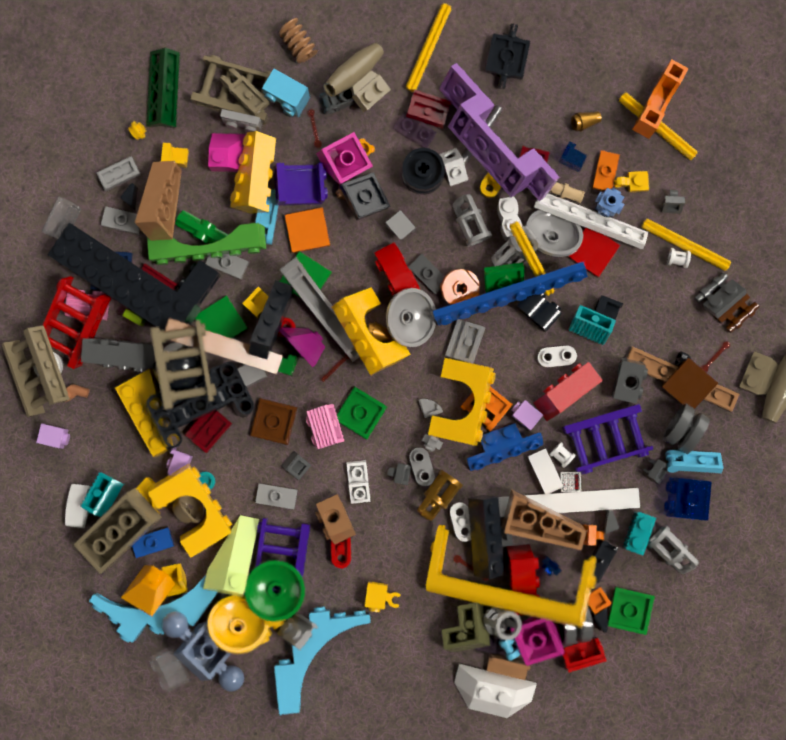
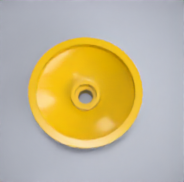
[208,595,269,654]

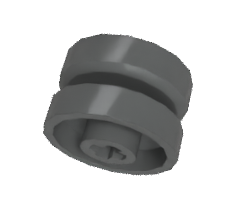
[663,403,710,454]
[558,598,593,647]

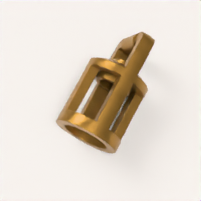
[418,469,463,521]

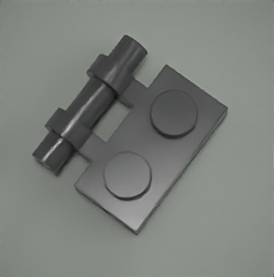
[694,272,747,319]

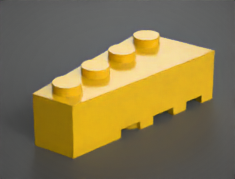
[115,369,173,457]

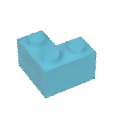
[262,69,310,117]

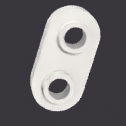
[537,346,577,367]
[450,502,471,542]

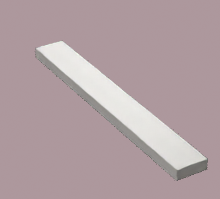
[498,488,640,517]

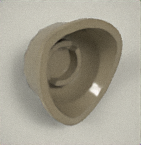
[172,496,204,523]

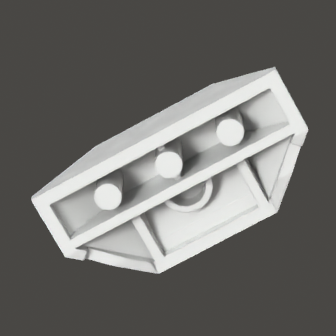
[454,664,536,718]

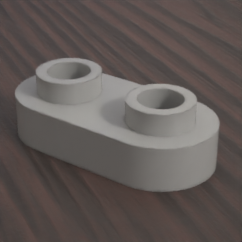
[409,448,435,486]

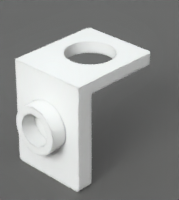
[439,148,468,186]

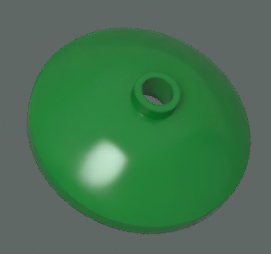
[245,560,305,622]

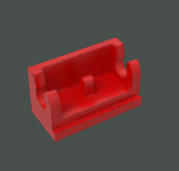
[562,638,607,672]

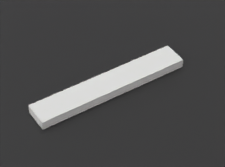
[534,193,648,249]

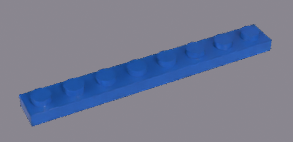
[433,262,588,326]

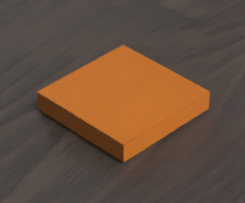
[285,207,330,253]

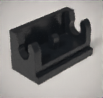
[582,539,618,583]

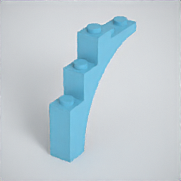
[89,575,219,643]
[274,606,371,715]

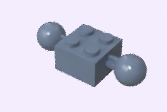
[162,611,244,691]

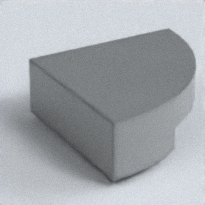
[419,399,443,418]

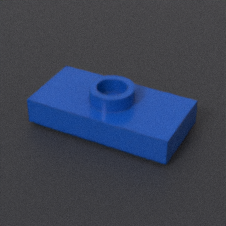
[132,527,174,558]

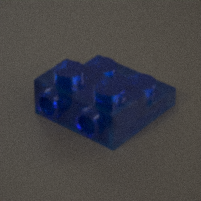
[664,477,712,521]

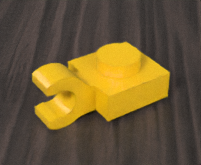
[614,171,649,192]

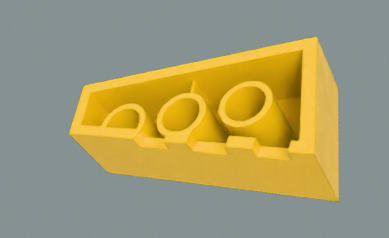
[230,131,276,214]

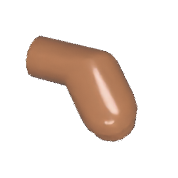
[66,384,90,402]

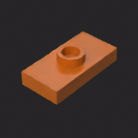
[592,150,620,191]

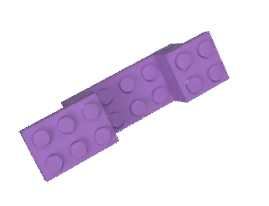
[439,63,560,201]

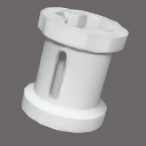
[667,248,691,268]
[549,442,576,468]

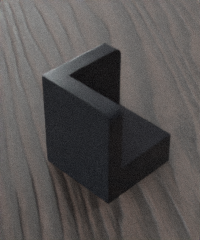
[594,295,623,320]

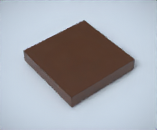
[662,357,718,409]
[250,398,298,445]

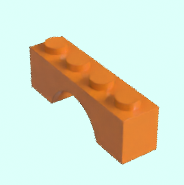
[632,59,688,139]

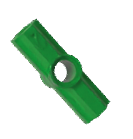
[175,210,228,244]

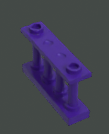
[562,404,654,474]
[255,518,311,593]

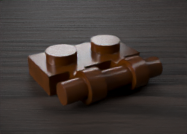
[713,294,759,333]

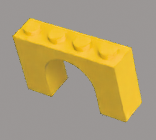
[332,287,411,375]
[428,358,496,445]
[148,463,232,558]

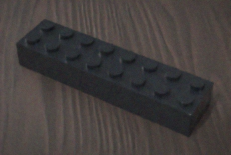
[47,222,201,331]

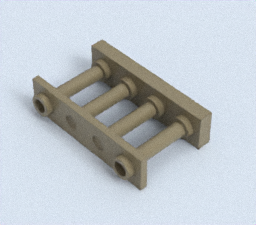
[191,55,271,125]
[151,320,216,409]
[2,325,70,417]

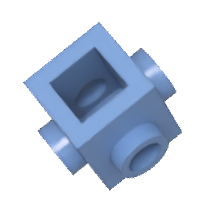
[595,188,624,218]

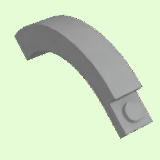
[280,257,360,362]

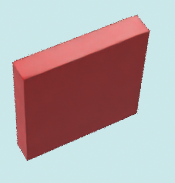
[566,228,620,278]

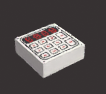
[561,472,581,492]

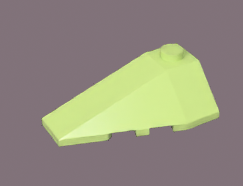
[203,515,259,597]

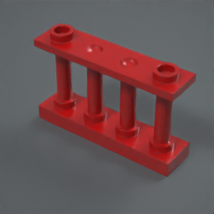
[42,276,111,369]

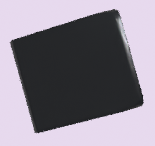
[121,183,138,210]
[591,608,608,633]

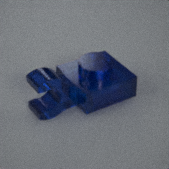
[541,556,562,577]

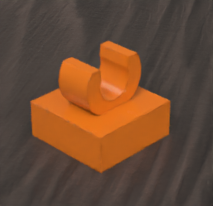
[581,524,604,545]
[588,586,612,615]

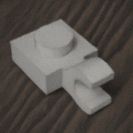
[422,434,443,452]

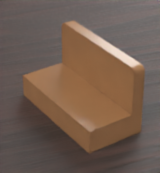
[486,651,530,680]

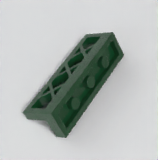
[146,47,180,128]

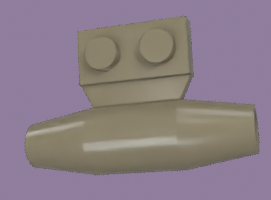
[324,43,391,112]
[739,351,786,423]

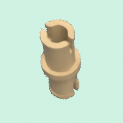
[549,182,585,203]

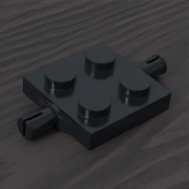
[485,24,531,89]

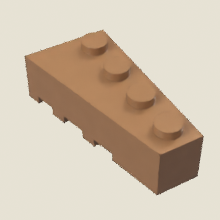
[135,161,182,241]
[501,489,586,550]

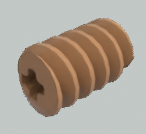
[279,18,318,63]

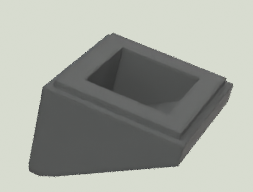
[281,451,311,480]
[603,510,619,534]

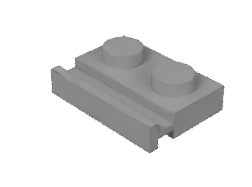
[220,109,262,132]
[445,319,485,364]
[277,612,318,650]

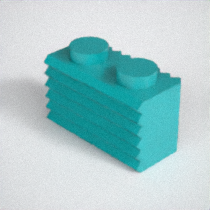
[568,305,616,345]
[80,472,124,517]
[622,511,656,555]

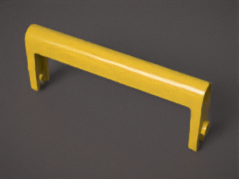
[426,525,596,628]

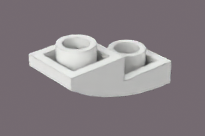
[528,449,563,495]
[347,460,371,504]
[65,484,91,528]

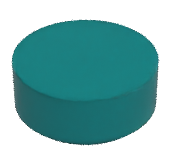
[199,472,216,490]

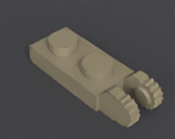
[219,68,269,116]

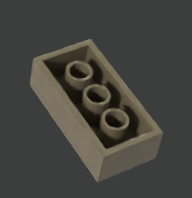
[74,488,162,574]

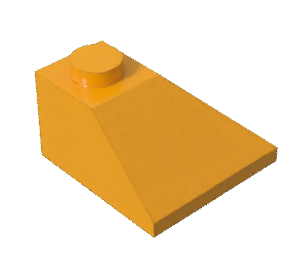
[121,565,175,617]

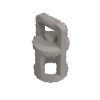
[453,194,492,247]
[491,226,541,266]
[647,525,699,574]
[483,605,522,640]

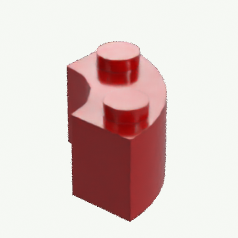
[374,242,421,296]

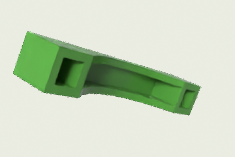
[147,223,266,265]

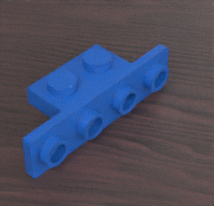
[467,423,543,471]

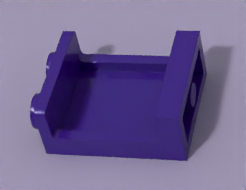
[274,163,328,205]

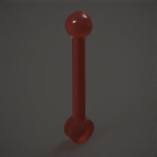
[307,109,322,148]
[701,341,730,372]
[321,354,350,382]
[454,555,489,581]

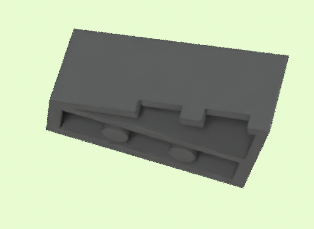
[81,339,155,372]

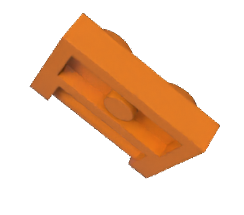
[460,386,513,432]

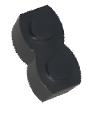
[516,293,562,333]

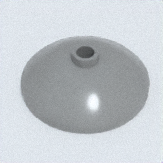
[526,210,583,257]
[386,288,436,347]

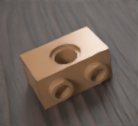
[316,494,356,545]

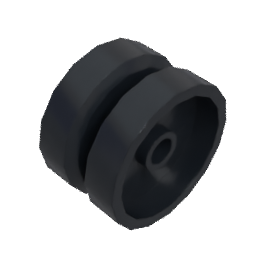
[402,147,445,195]

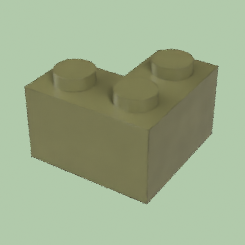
[442,603,490,652]

